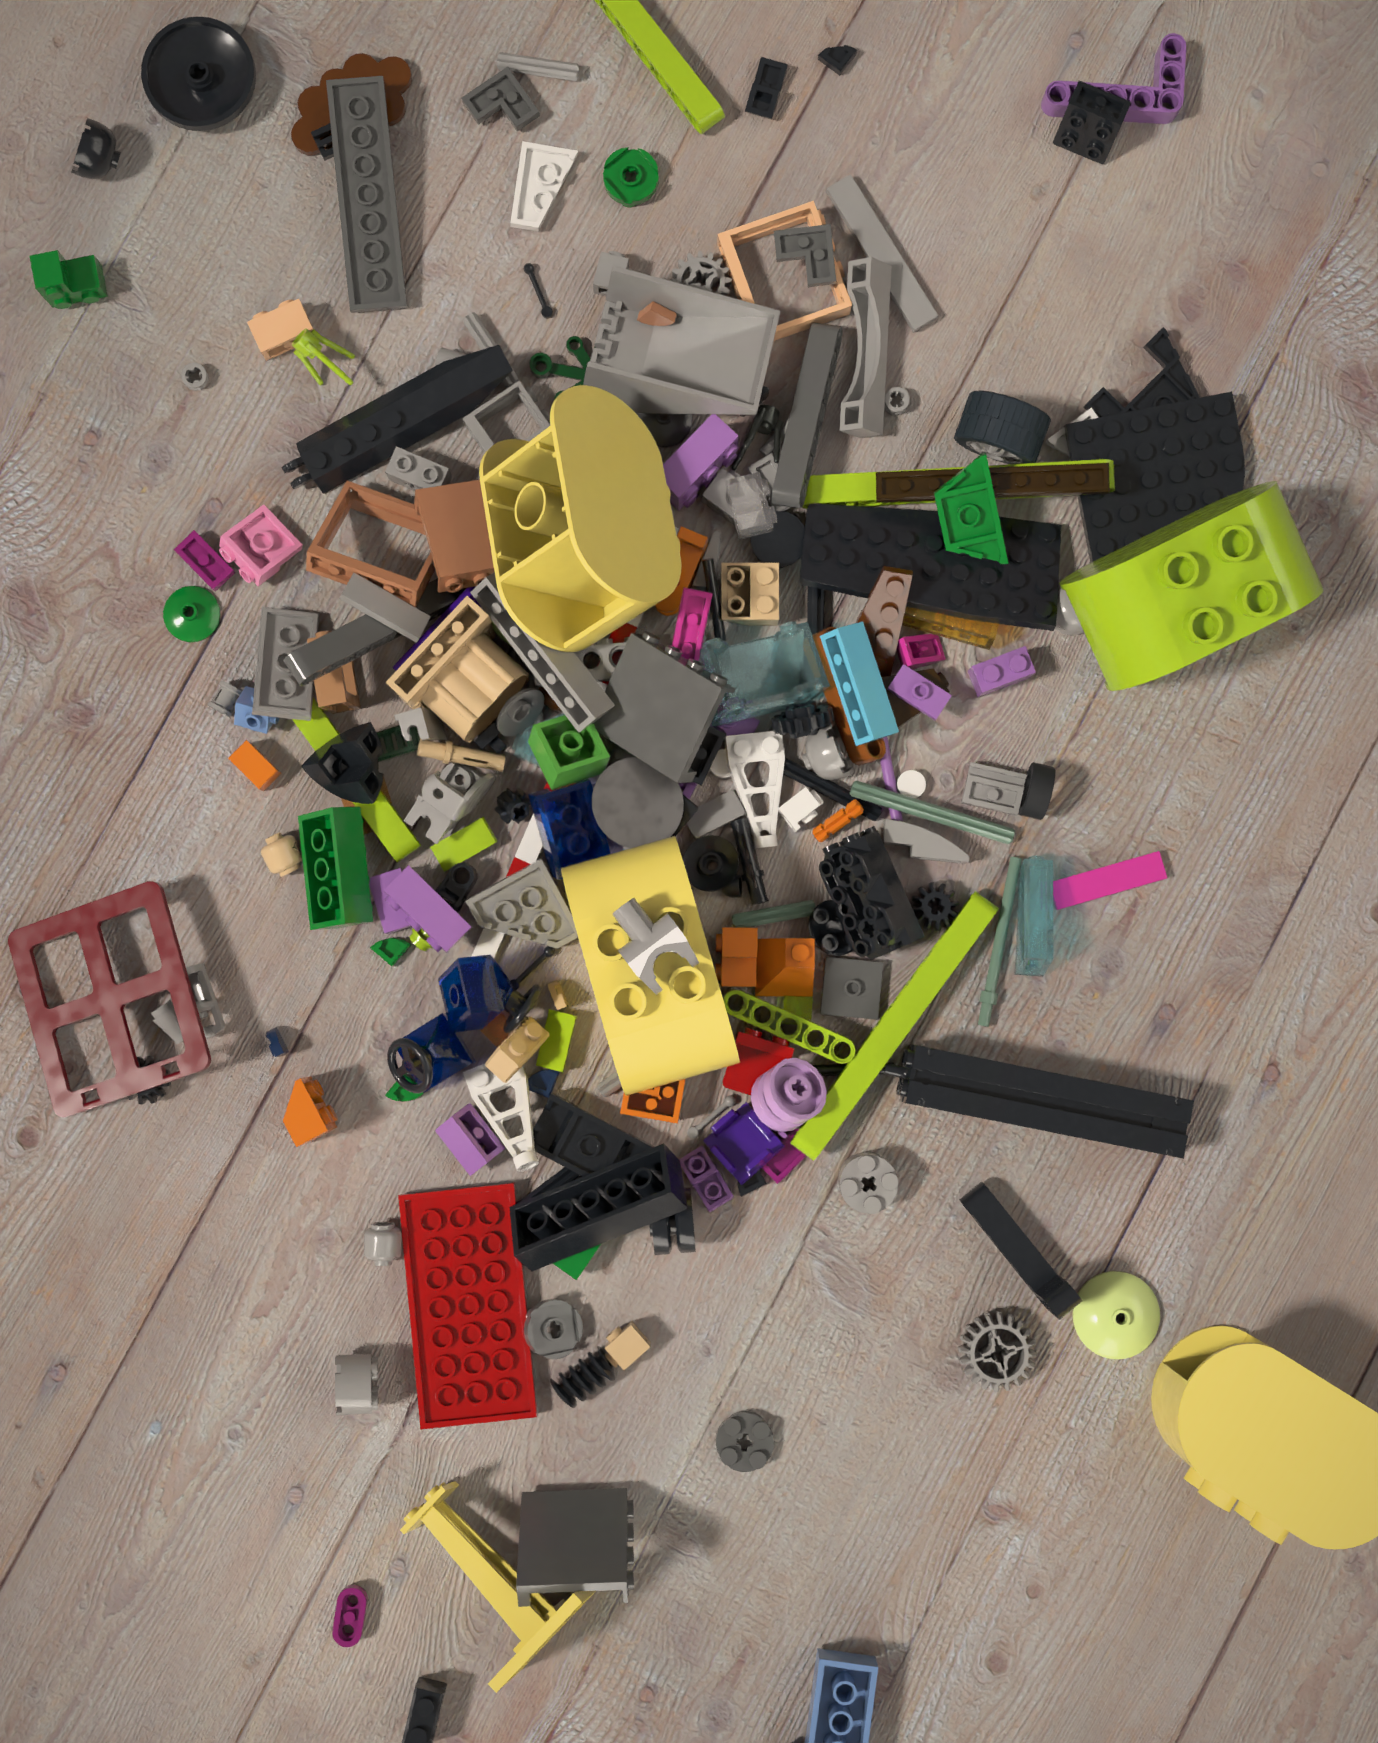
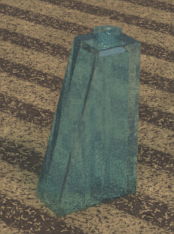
[1015,856,1053,976]

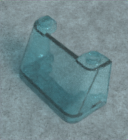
[700,621,830,726]

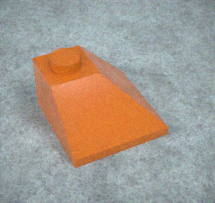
[755,938,815,997]

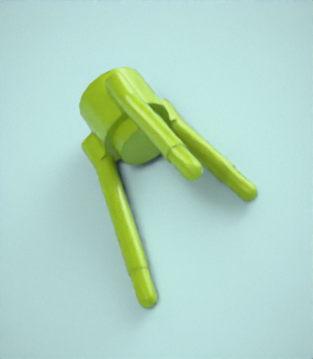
[292,328,355,385]

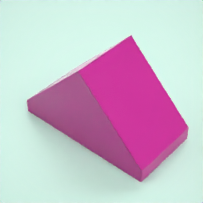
[896,633,946,670]

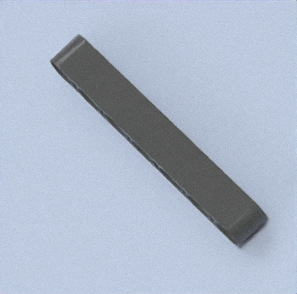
[772,323,842,508]
[283,578,458,686]

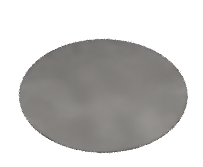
[592,757,684,848]

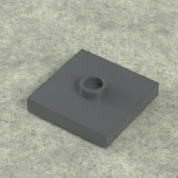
[820,957,883,1020]

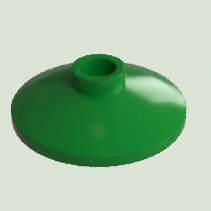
[163,586,221,642]

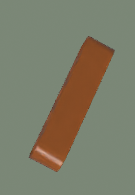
[806,627,886,766]

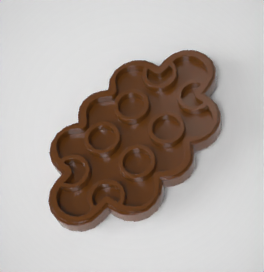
[291,53,412,156]

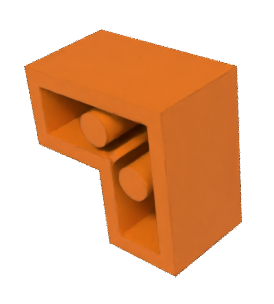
[715,927,758,987]
[620,1079,685,1124]

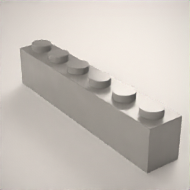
[470,572,615,733]

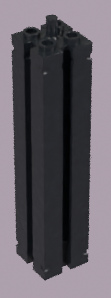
[884,1044,1194,1159]

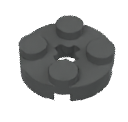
[524,1299,583,1359]
[716,1411,774,1472]

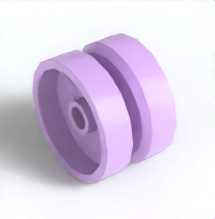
[751,1058,827,1132]

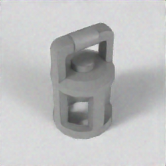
[186,963,225,1039]

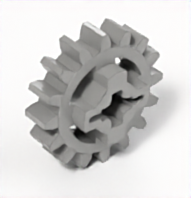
[670,251,732,297]

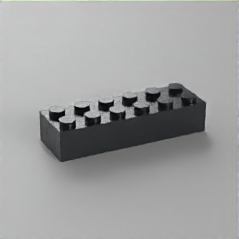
[509,1143,688,1272]

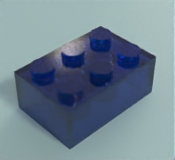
[528,779,611,880]

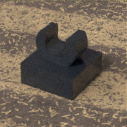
[473,721,506,754]

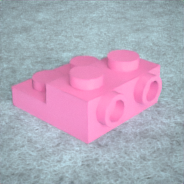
[219,505,303,586]

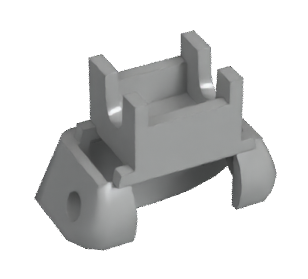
[404,763,496,844]

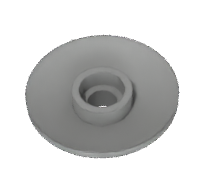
[497,688,544,736]

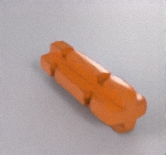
[812,799,864,843]

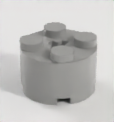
[838,1152,898,1214]
[335,1354,378,1415]

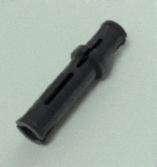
[730,818,769,906]

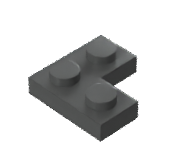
[461,67,540,131]
[774,224,836,287]

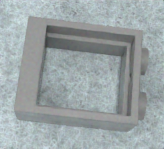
[462,381,550,454]

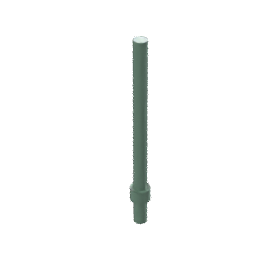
[978,857,1022,1027]

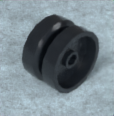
[649,1187,696,1255]

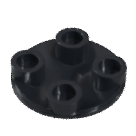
[808,900,854,956]

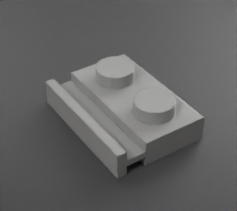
[961,762,1027,816]

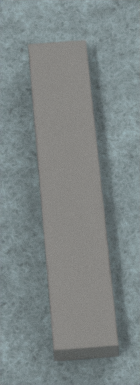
[826,174,938,333]

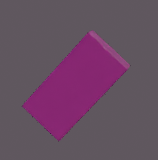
[762,1125,806,1184]

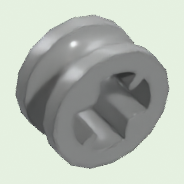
[181,363,209,391]
[884,387,910,416]

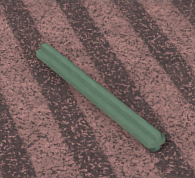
[850,781,1015,844]

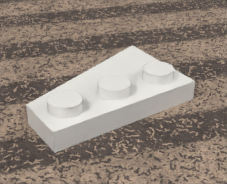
[510,141,578,232]

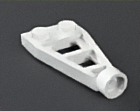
[724,731,785,848]
[463,1063,539,1172]

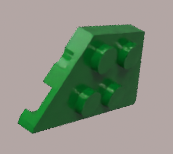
[934,453,1008,564]

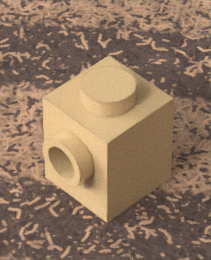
[605,1321,651,1370]

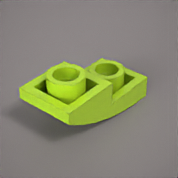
[430,816,498,872]

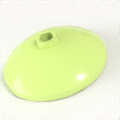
[1072,1271,1160,1359]

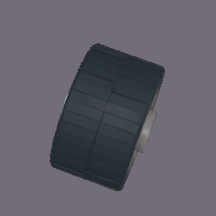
[954,390,1051,464]

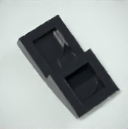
[745,57,788,120]

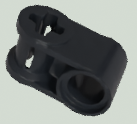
[435,863,478,913]

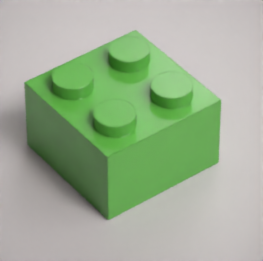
[528,715,610,790]

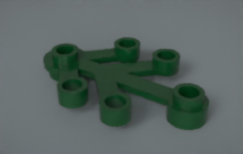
[529,336,596,399]

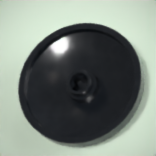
[141,17,256,131]

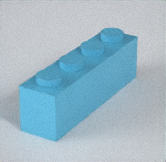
[820,622,899,746]

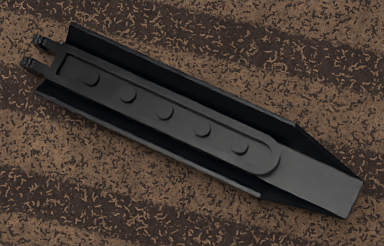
[282,345,513,494]

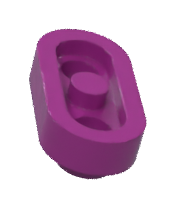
[332,1585,368,1647]

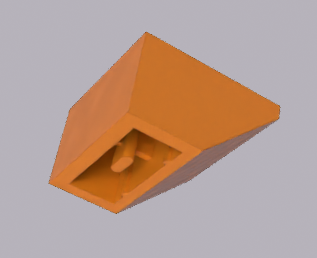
[283,1076,338,1147]

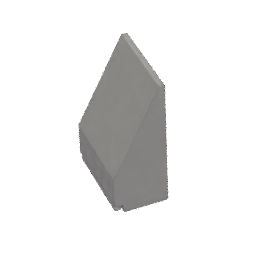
[583,266,780,415]

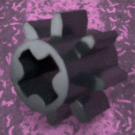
[494,788,532,824]

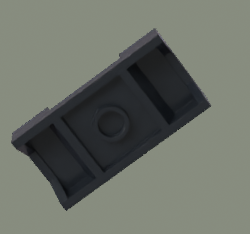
[533,1093,654,1176]

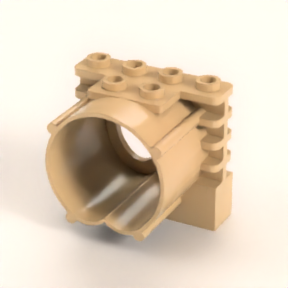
[386,596,529,743]

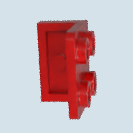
[722,1027,794,1095]

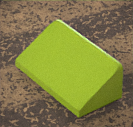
[536,1009,577,1072]

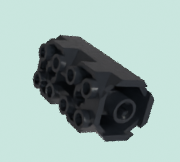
[819,826,925,960]

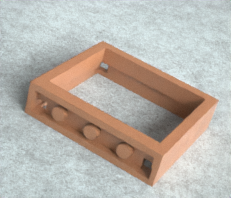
[306,481,435,608]

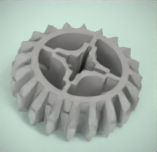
[958,1311,1037,1392]

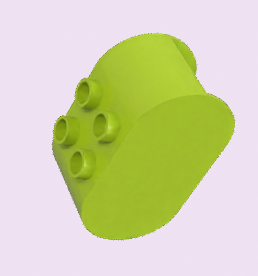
[1059,481,1324,691]

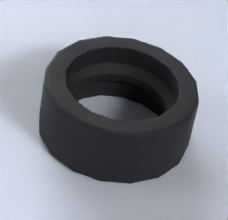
[1019,762,1056,820]

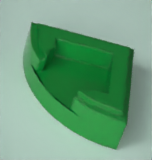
[370,938,411,967]
[385,1074,426,1102]

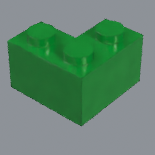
[29,250,108,309]

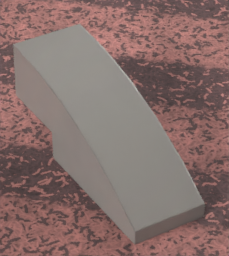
[882,819,969,864]

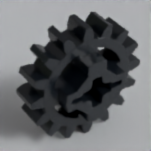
[771,701,835,738]

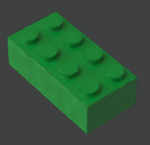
[298,807,373,930]

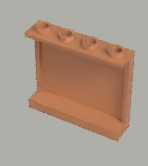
[414,480,495,592]

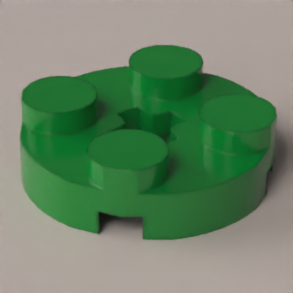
[603,147,659,208]

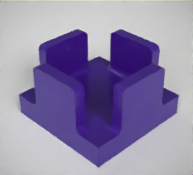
[703,1102,785,1185]

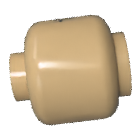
[260,832,302,877]

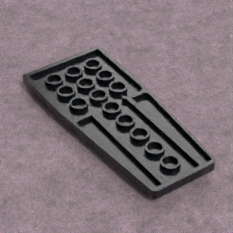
[799,504,1062,631]

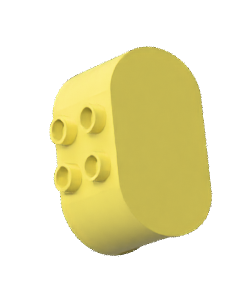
[479,385,681,652]
[561,836,740,1096]
[1151,1325,1378,1549]

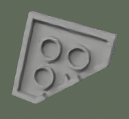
[464,859,578,949]

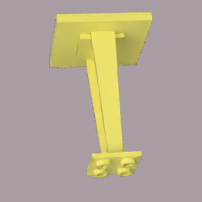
[400,1481,596,1693]

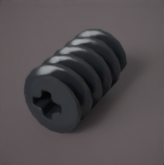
[550,1346,616,1408]

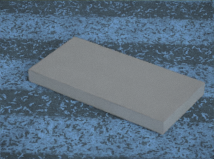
[252,607,319,721]

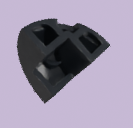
[301,722,384,804]

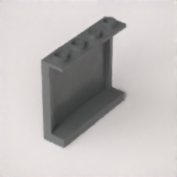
[593,631,736,783]
[516,1488,634,1607]

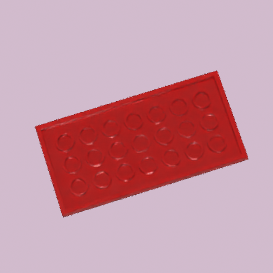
[398,1182,538,1430]

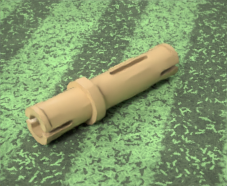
[417,738,505,772]

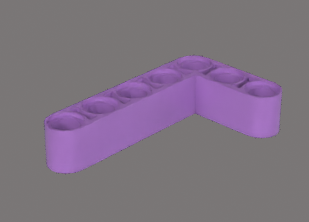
[1041,33,1186,124]

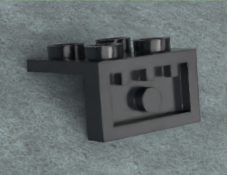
[1053,80,1131,164]

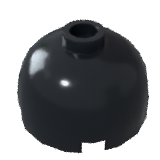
[71,118,121,179]

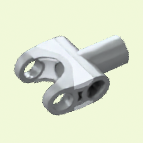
[612,898,699,995]

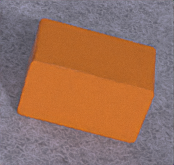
[228,740,282,791]

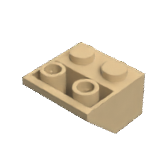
[721,563,779,626]

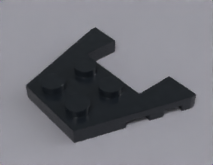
[1083,327,1200,417]

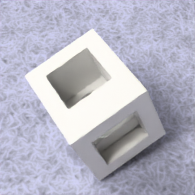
[778,787,824,833]

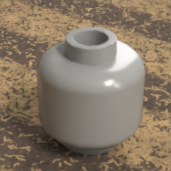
[364,1222,402,1266]

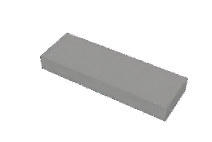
[339,573,431,643]

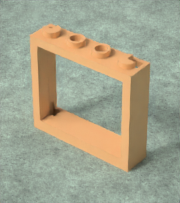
[717,201,852,341]

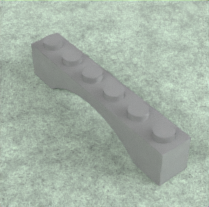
[840,257,892,438]

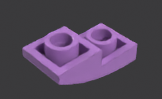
[679,1146,734,1212]

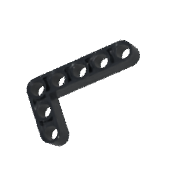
[959,1181,1082,1320]

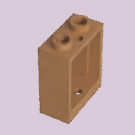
[307,631,361,714]

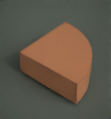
[637,301,677,326]

